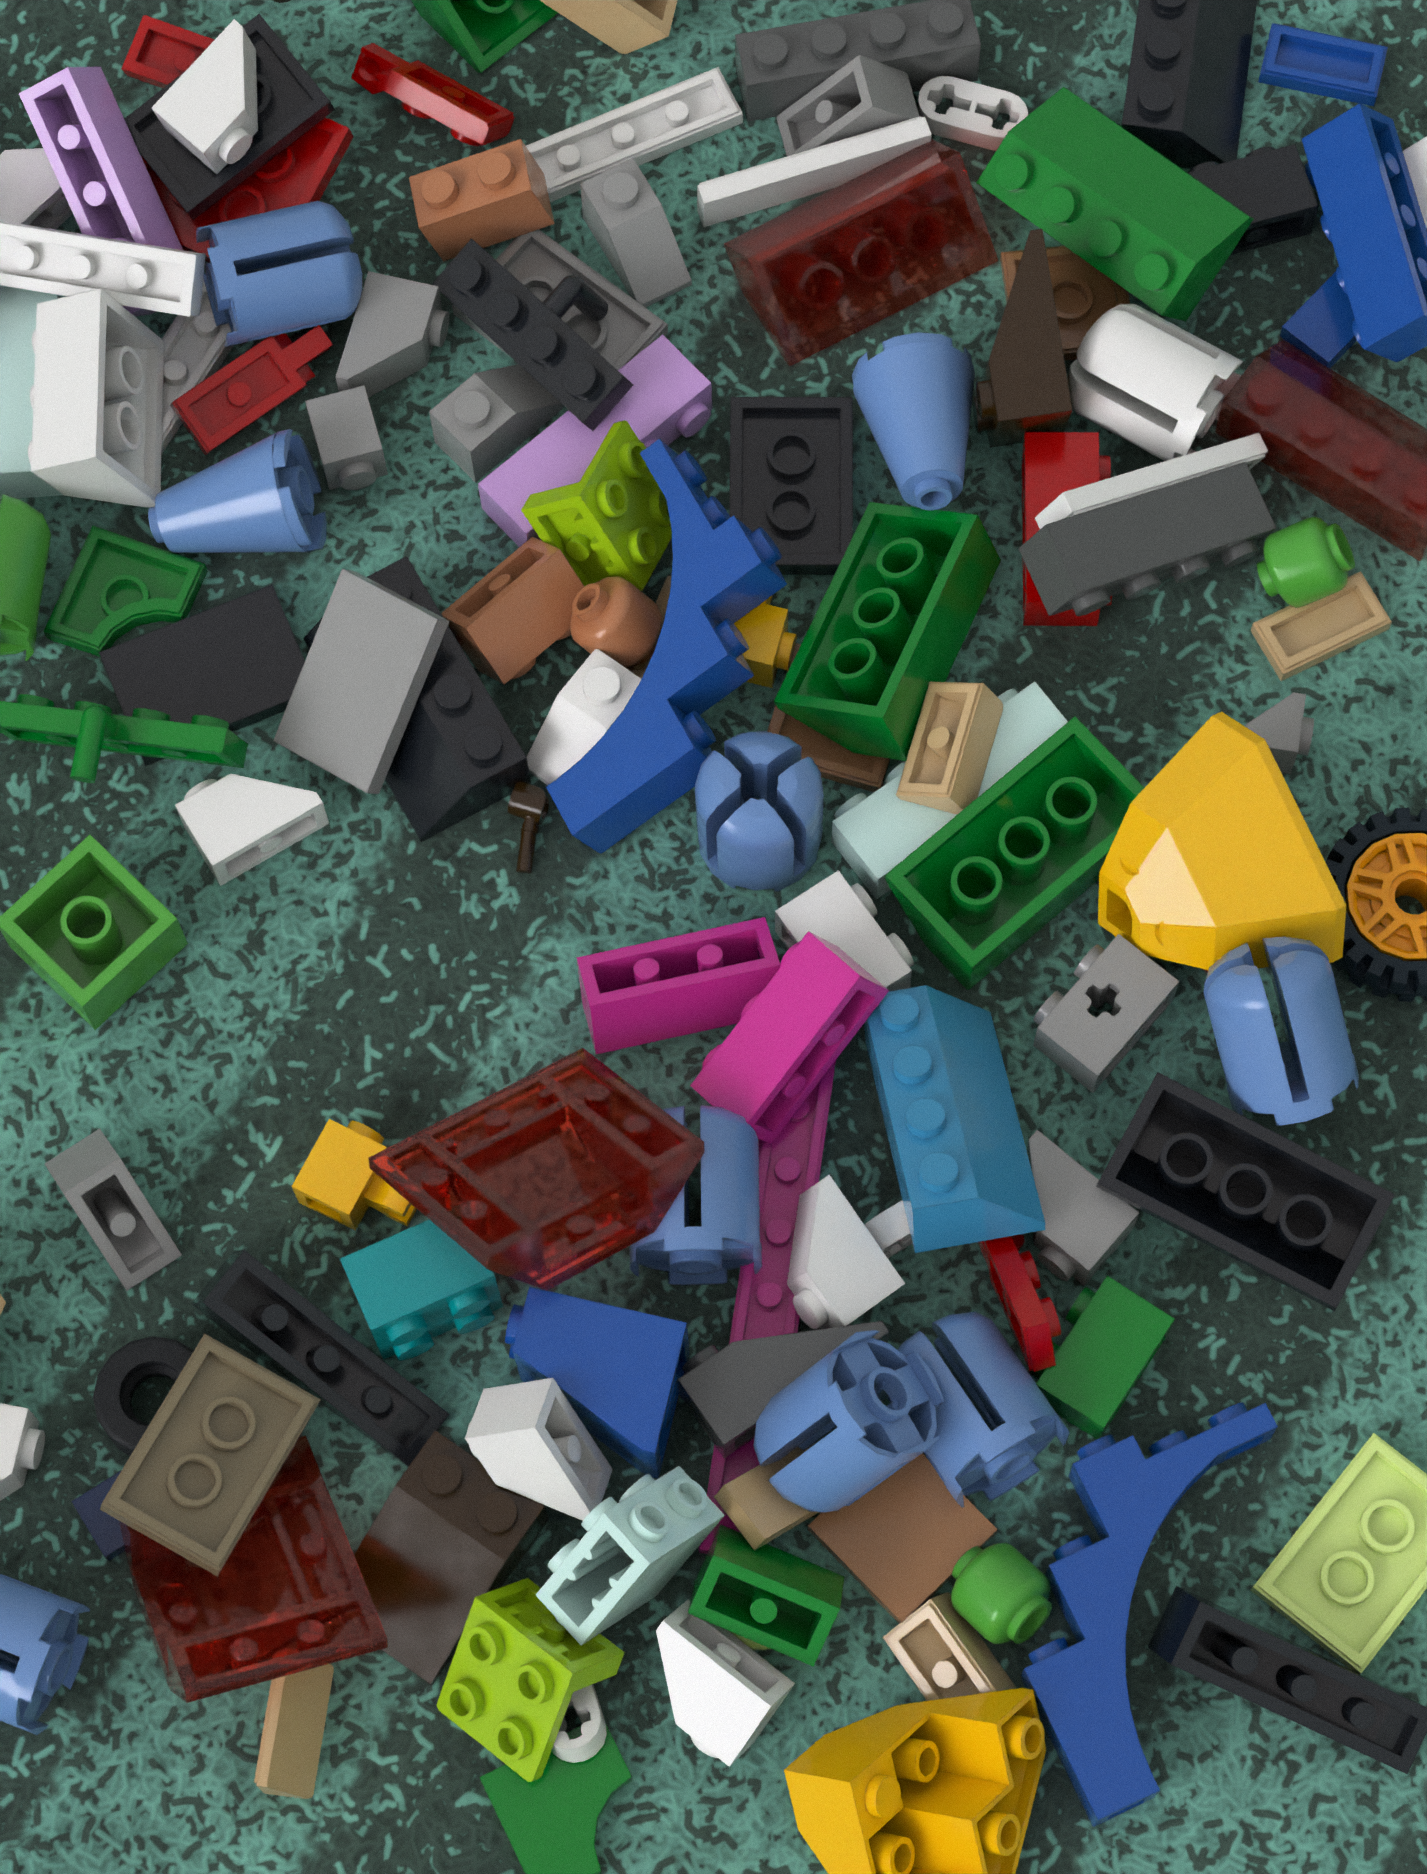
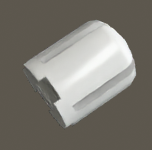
[1067,304,1243,461]

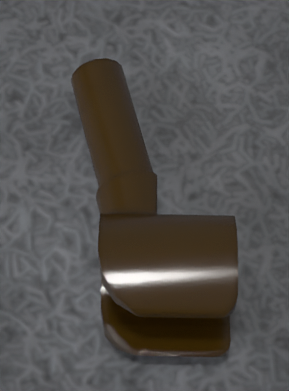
[507,781,550,874]

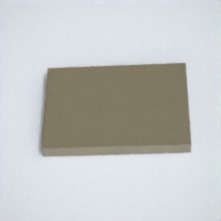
[100,1334,321,1577]

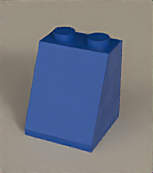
[505,1287,690,1479]

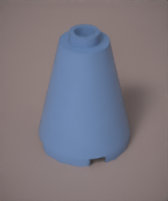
[852,332,975,511]
[148,429,327,553]

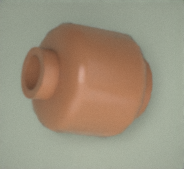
[570,576,662,668]

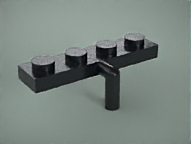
[432,238,634,431]

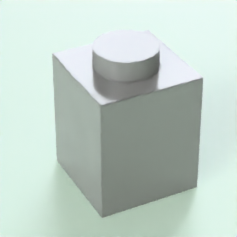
[305,385,388,490]

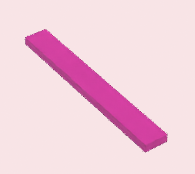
[699,1060,836,1554]

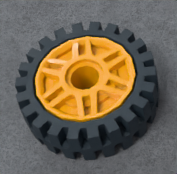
[1325,807,1427,1002]

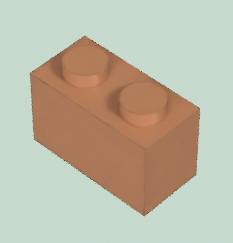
[409,139,555,261]
[441,537,584,685]

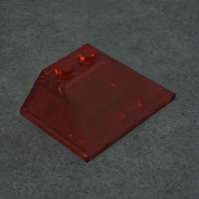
[368,1048,705,1291]
[112,1435,388,1703]

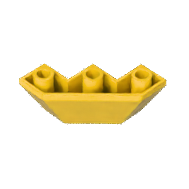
[1098,711,1347,970]
[784,1688,1046,1874]

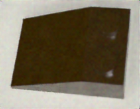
[972,229,1073,448]
[323,1430,549,1686]

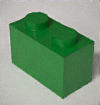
[1029,1276,1175,1439]
[688,1524,844,1667]

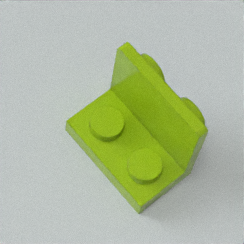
[521,420,672,591]
[437,1578,625,1782]

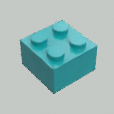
[340,1205,504,1361]

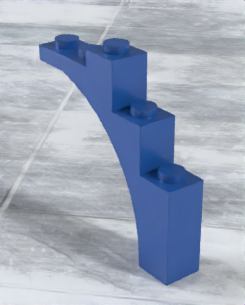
[546,439,787,854]
[1020,1402,1278,1827]

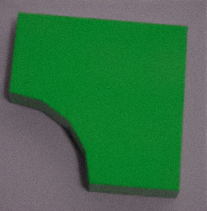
[43,525,208,657]
[479,1725,633,1874]

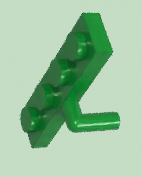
[0,694,248,783]

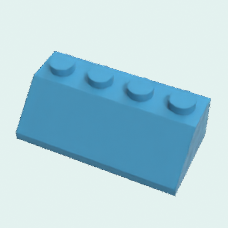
[864,985,1045,1253]

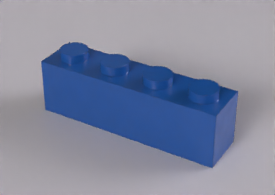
[1301,103,1427,362]

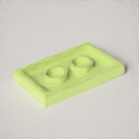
[1251,1433,1427,1674]

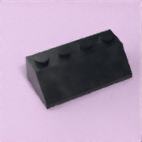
[1121,0,1257,169]
[303,556,531,842]
[1096,1072,1395,1311]

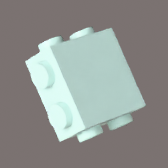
[536,1466,725,1645]

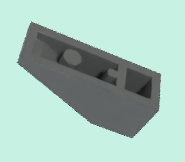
[678,1321,889,1458]

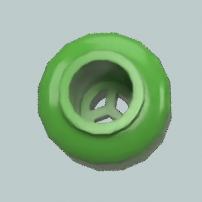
[1257,516,1355,608]
[951,1543,1052,1644]

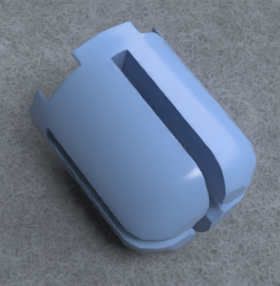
[196,201,362,347]
[695,731,824,891]
[1203,936,1359,1126]
[629,1105,762,1285]
[887,1312,1070,1508]
[753,1330,944,1513]
[0,1574,90,1735]

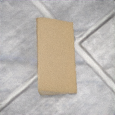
[896,682,1003,814]
[883,1592,1016,1701]
[254,1648,334,1799]

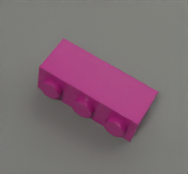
[576,917,780,1054]
[690,931,889,1144]

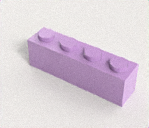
[19,67,183,317]
[478,334,712,547]

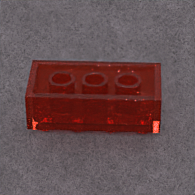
[724,139,999,366]
[1215,339,1427,562]

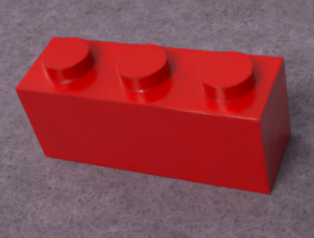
[1021,432,1112,626]

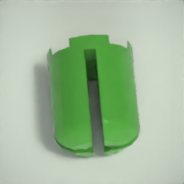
[0,494,51,661]

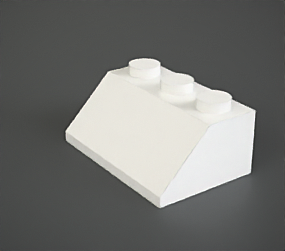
[28,288,164,508]

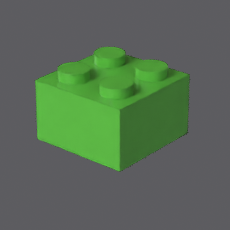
[0,835,188,1030]

